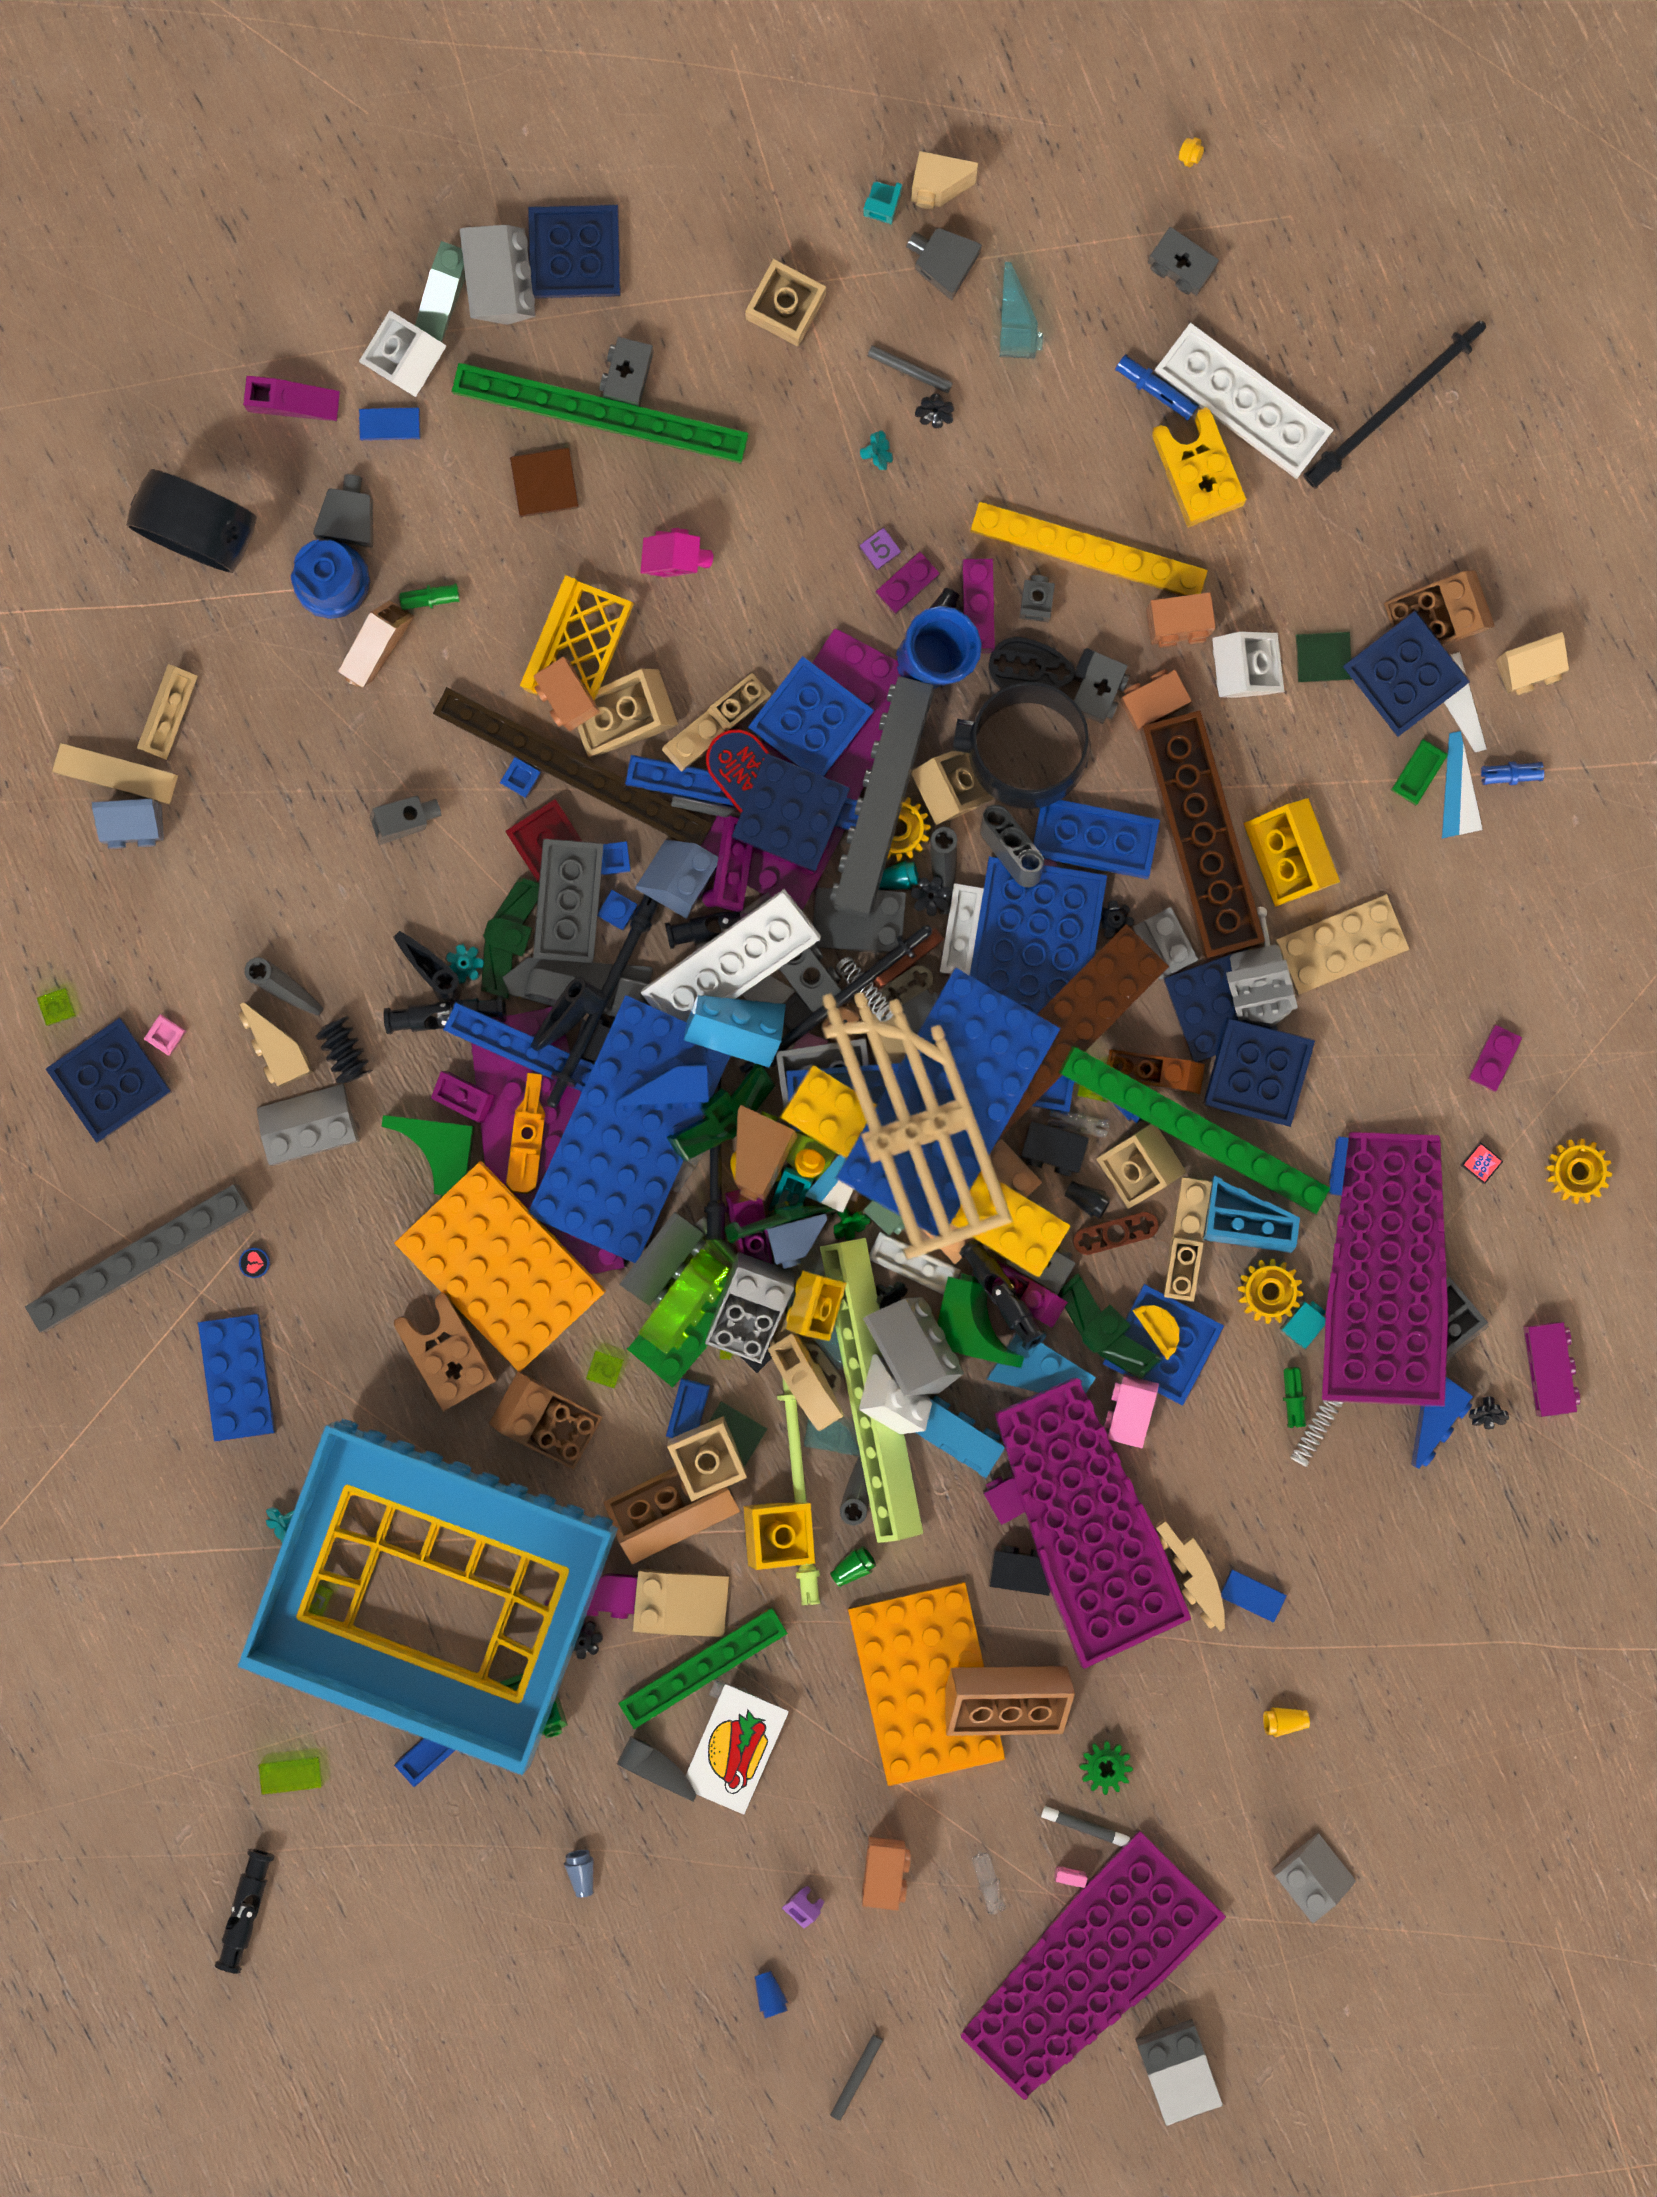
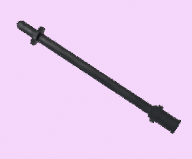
[1303,321,1486,489]
[547,894,661,1108]
[739,925,932,1077]
[704,1078,728,1240]

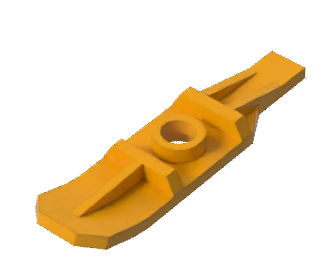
[506,1073,545,1194]

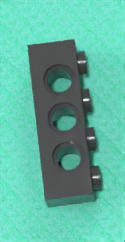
[740,891,842,1012]

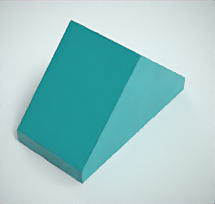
[768,1167,814,1222]

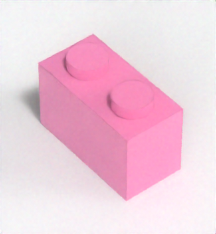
[1104,1374,1159,1448]

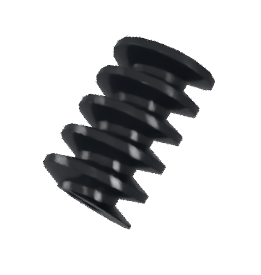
[316,1016,373,1084]

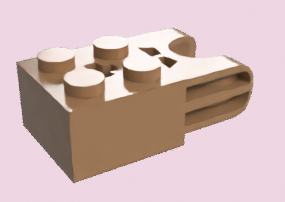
[394,1292,498,1411]

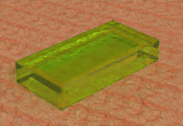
[258,1756,323,1795]

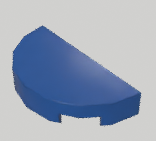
[1329,1136,1349,1196]

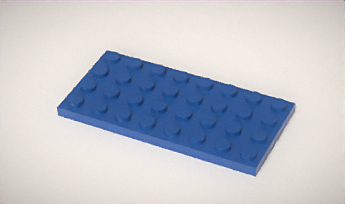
[970,856,1107,1112]
[835,968,1060,1237]
[529,995,731,1263]

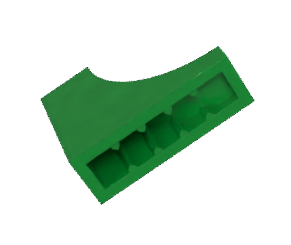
[381,1115,475,1198]
[937,1273,1024,1368]

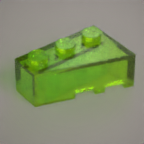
[638,1248,730,1354]

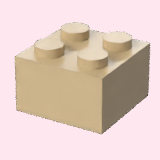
[745,259,826,347]

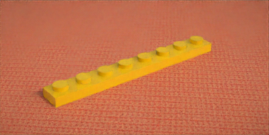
[970,501,1208,596]

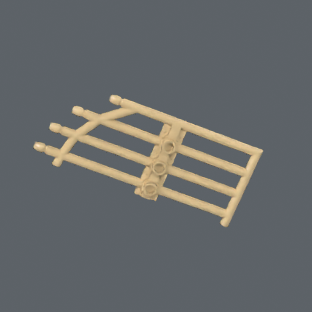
[823,992,1013,1260]

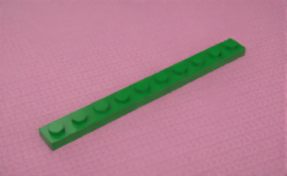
[451,363,749,464]
[1058,1046,1330,1215]

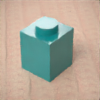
[1280,1301,1326,1349]

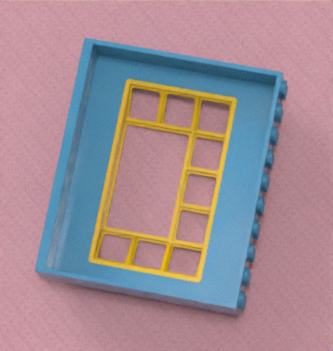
[237,1419,618,1775]

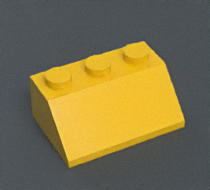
[1243,798,1340,907]

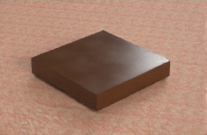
[510,448,579,518]

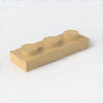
[137,664,198,760]

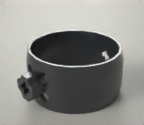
[126,469,257,573]
[952,682,1091,809]

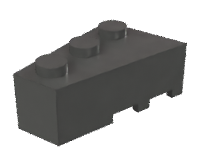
[1447,1277,1489,1361]

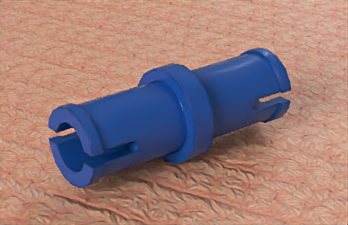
[1481,761,1544,786]

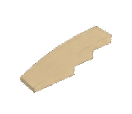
[52,743,178,804]

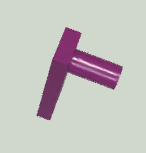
[702,816,753,912]

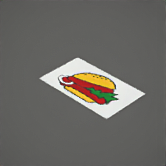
[686,1684,789,1814]

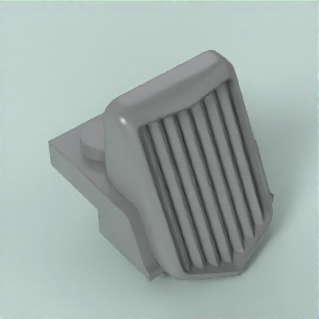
[1226,945,1298,1027]

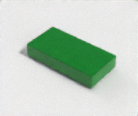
[1391,739,1448,806]

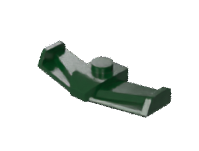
[481,877,539,1000]
[667,1063,775,1161]
[725,1201,838,1243]
[1058,1273,1163,1380]

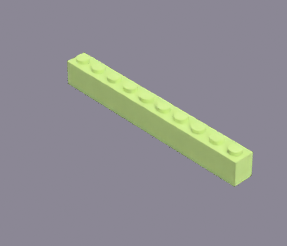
[820,1238,923,1543]

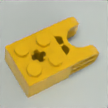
[1152,407,1246,528]

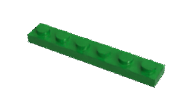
[618,1607,788,1729]

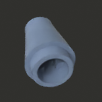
[564,1850,594,1898]

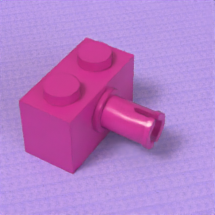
[640,528,713,578]

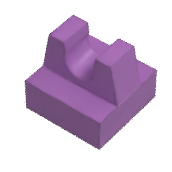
[782,1886,824,1928]

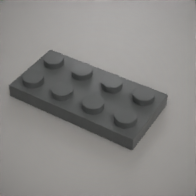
[533,838,604,963]

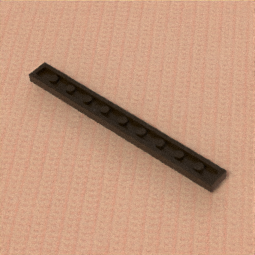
[433,687,712,846]

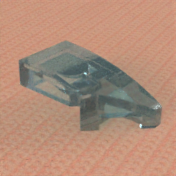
[804,1418,860,1456]

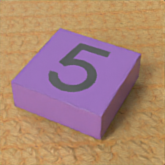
[859,528,901,571]

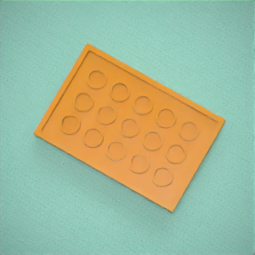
[394,1160,606,1372]
[848,1582,1005,1786]

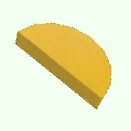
[1132,1305,1179,1360]

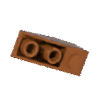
[1107,1049,1205,1094]

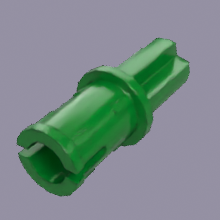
[399,583,460,610]
[1283,1367,1307,1428]

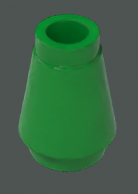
[830,1546,876,1587]

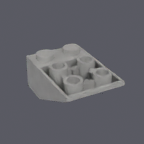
[705,1252,794,1364]

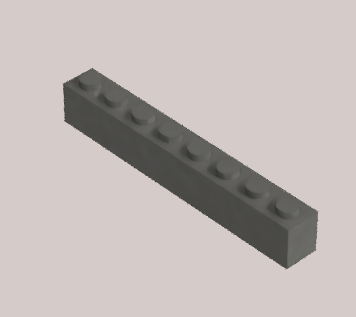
[830,676,934,919]
[25,1184,253,1333]

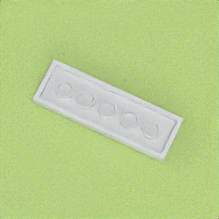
[1154,323,1333,479]
[641,889,821,1022]

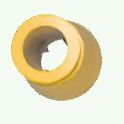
[1263,1707,1310,1737]

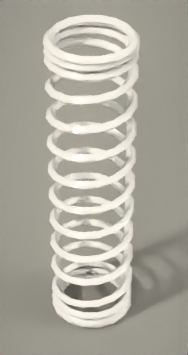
[836,957,893,1022]
[1290,1401,1344,1467]

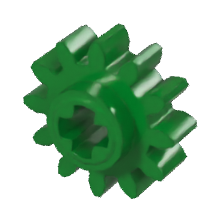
[1079,1740,1133,1795]

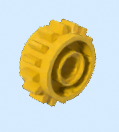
[887,797,931,862]
[1545,1138,1612,1204]
[1236,1259,1303,1324]

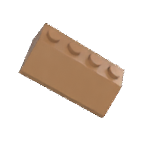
[603,1467,740,1564]
[945,1666,1075,1736]

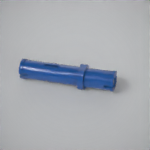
[1115,354,1198,421]

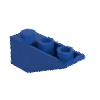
[617,1064,709,1111]
[1411,1377,1473,1469]

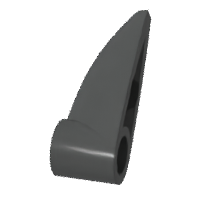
[930,827,958,914]
[244,958,324,1016]
[840,1455,869,1526]
[617,1736,696,1802]

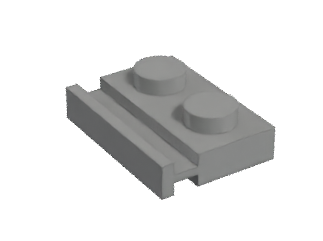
[1132,907,1198,980]

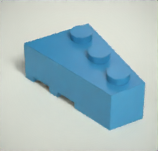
[684,995,786,1067]
[1203,1175,1300,1253]
[986,1331,1096,1394]

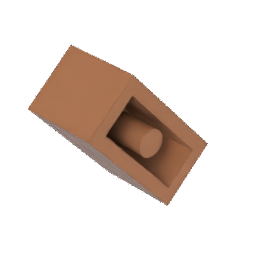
[533,656,600,731]
[1120,669,1192,732]

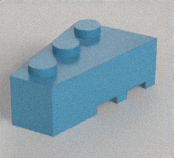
[915,1395,1005,1478]

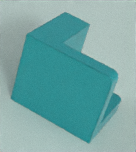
[863,181,903,225]

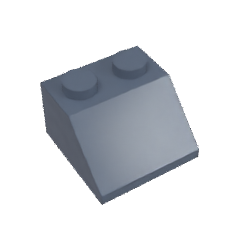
[92,799,164,849]
[635,840,718,919]
[767,1214,827,1268]

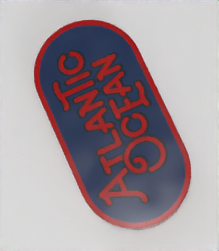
[706,730,771,814]

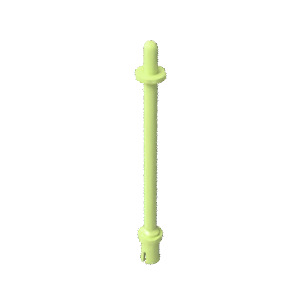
[777,1377,820,1605]

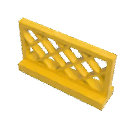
[520,575,634,700]

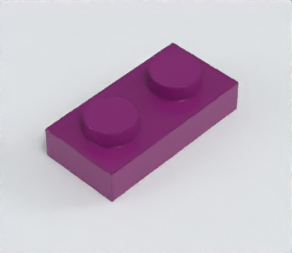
[875,552,940,615]
[1468,1025,1522,1092]
[431,1071,494,1122]

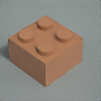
[1146,592,1216,648]
[862,1836,911,1911]

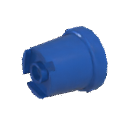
[291,540,370,619]
[896,606,982,689]

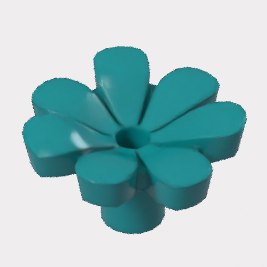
[860,430,893,470]
[445,944,484,984]
[265,1507,294,1543]

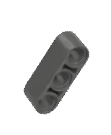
[980,805,1044,887]

